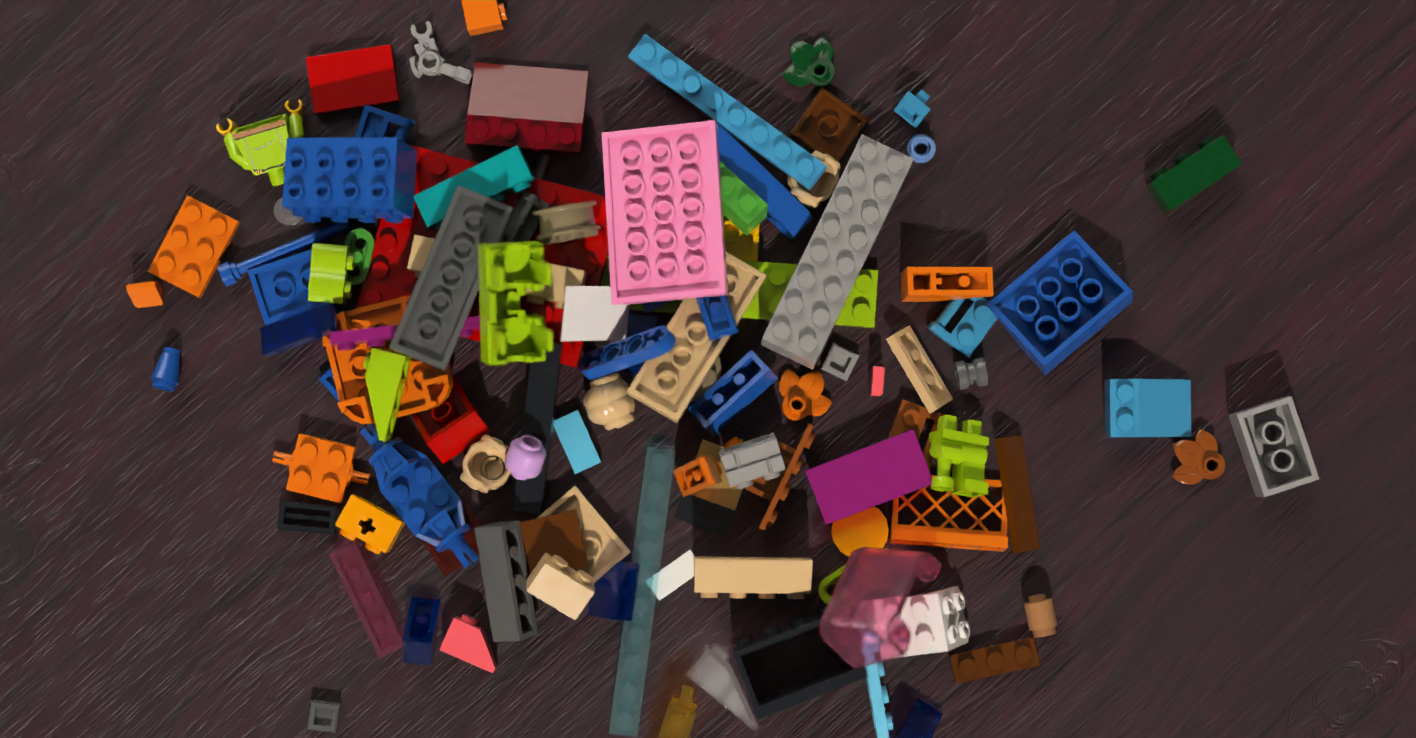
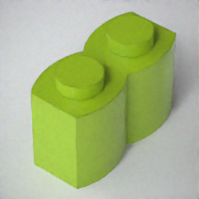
[308,243,355,304]

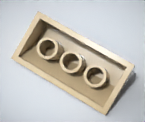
[694,556,812,599]

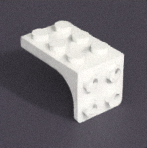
[853,586,970,659]

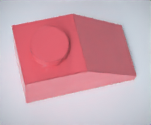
[440,614,498,673]

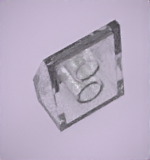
[686,643,759,731]

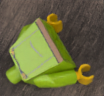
[216,99,304,186]

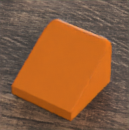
[126,281,164,308]

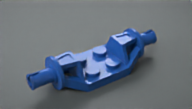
[360,423,479,569]

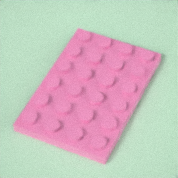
[602,120,728,306]

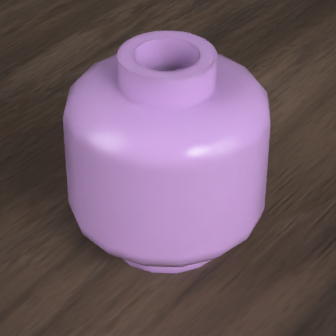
[504,435,546,480]

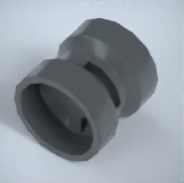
[954,357,988,390]

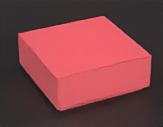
[869,366,885,396]

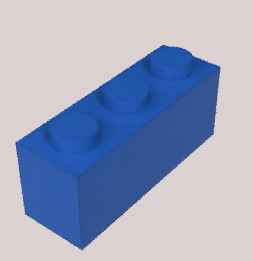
[688,349,778,437]

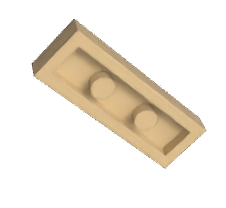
[886,325,953,413]

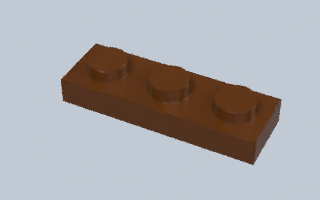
[948,636,1040,684]

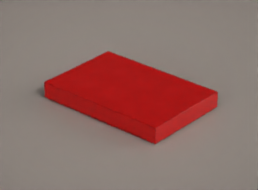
[306,44,400,115]

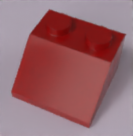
[411,378,491,464]

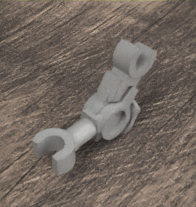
[410,21,473,85]

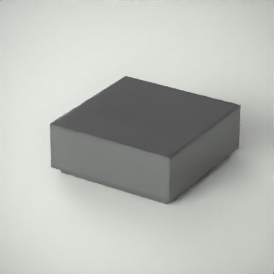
[307,699,341,733]

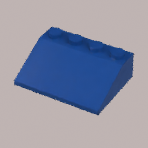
[987,231,1133,375]

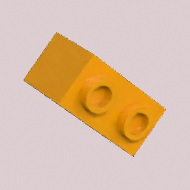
[335,494,405,555]

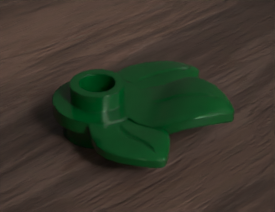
[782,37,835,87]

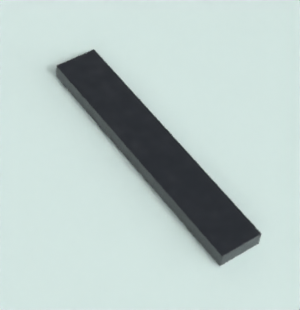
[513,342,563,515]

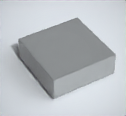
[821,343,860,381]

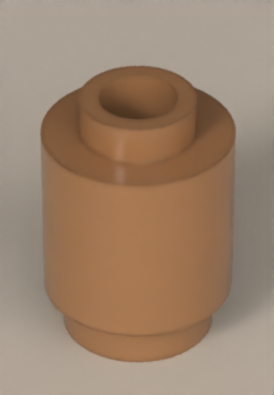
[1024,594,1058,638]

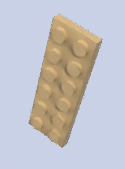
[627,251,766,423]

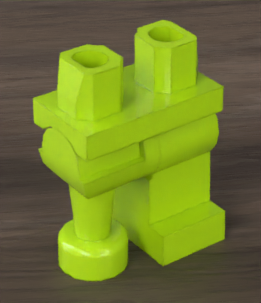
[929,415,989,498]

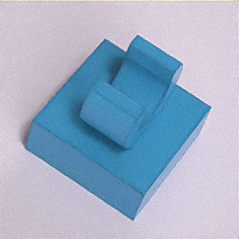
[894,89,931,128]

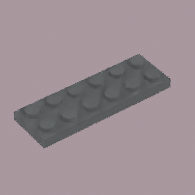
[390,185,513,371]

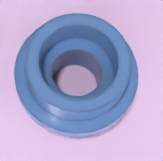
[907,134,936,163]

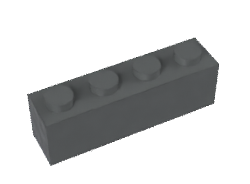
[474,520,538,642]

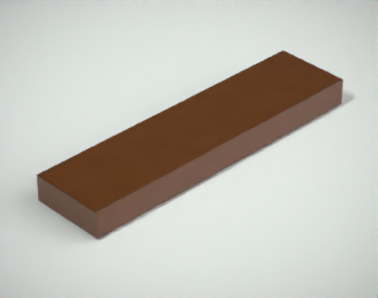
[995,435,1040,553]

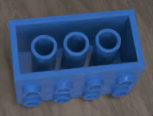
[282,137,417,223]

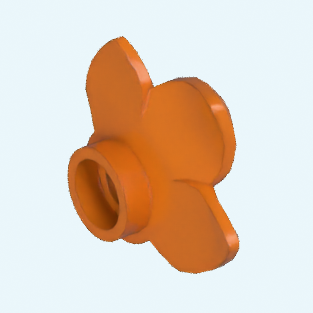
[778,368,832,421]

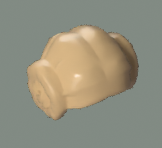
[787,150,841,209]
[583,372,635,430]
[460,434,511,493]

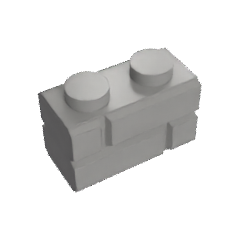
[718,433,785,489]

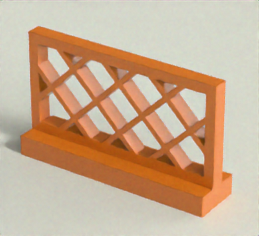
[889,475,1008,552]

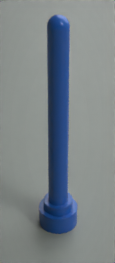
[217,221,350,287]

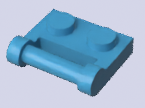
[927,297,997,358]

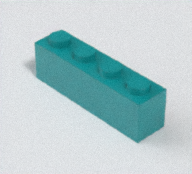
[413,146,536,231]

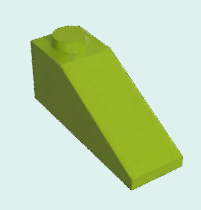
[363,348,412,442]

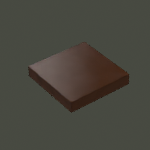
[789,87,869,162]
[520,509,589,573]

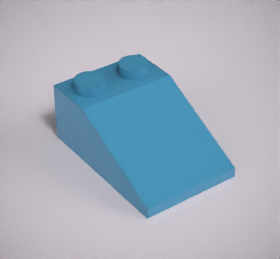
[1104,379,1191,438]

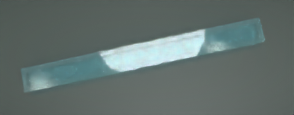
[609,447,676,737]

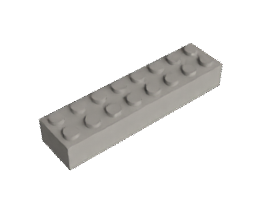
[761,135,914,370]

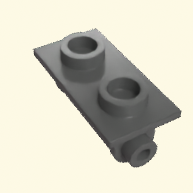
[499,191,550,243]

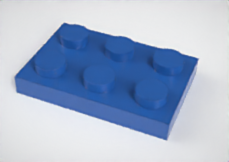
[247,249,333,326]

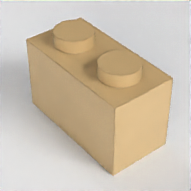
[526,553,595,620]

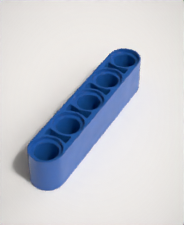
[717,123,813,239]

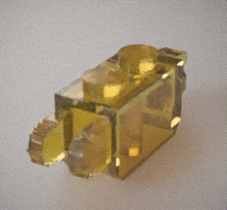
[657,684,697,738]

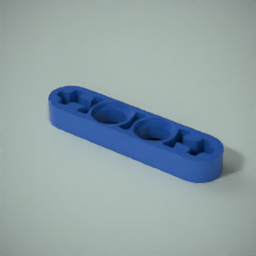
[578,325,676,380]

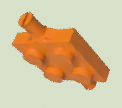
[272,433,371,503]

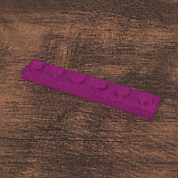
[329,316,480,351]

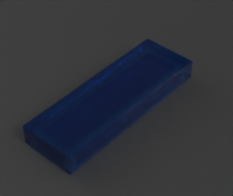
[260,302,337,357]

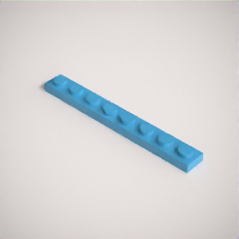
[628,34,827,191]

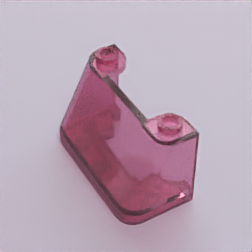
[820,546,942,669]

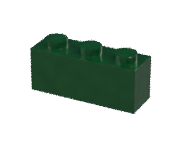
[1146,135,1242,214]

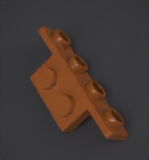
[745,423,816,530]

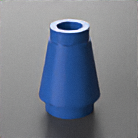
[150,347,181,391]

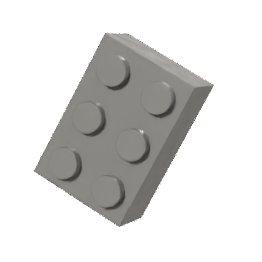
[1229,396,1319,497]

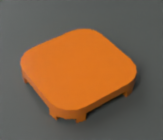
[322,296,453,424]

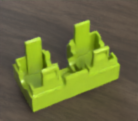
[478,241,553,365]

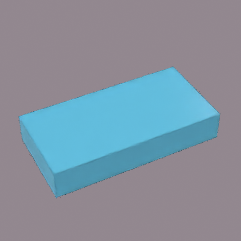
[553,410,602,474]

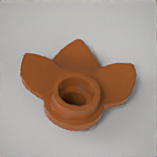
[1172,429,1225,485]

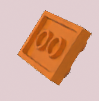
[147,195,240,298]

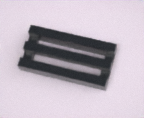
[277,500,339,535]

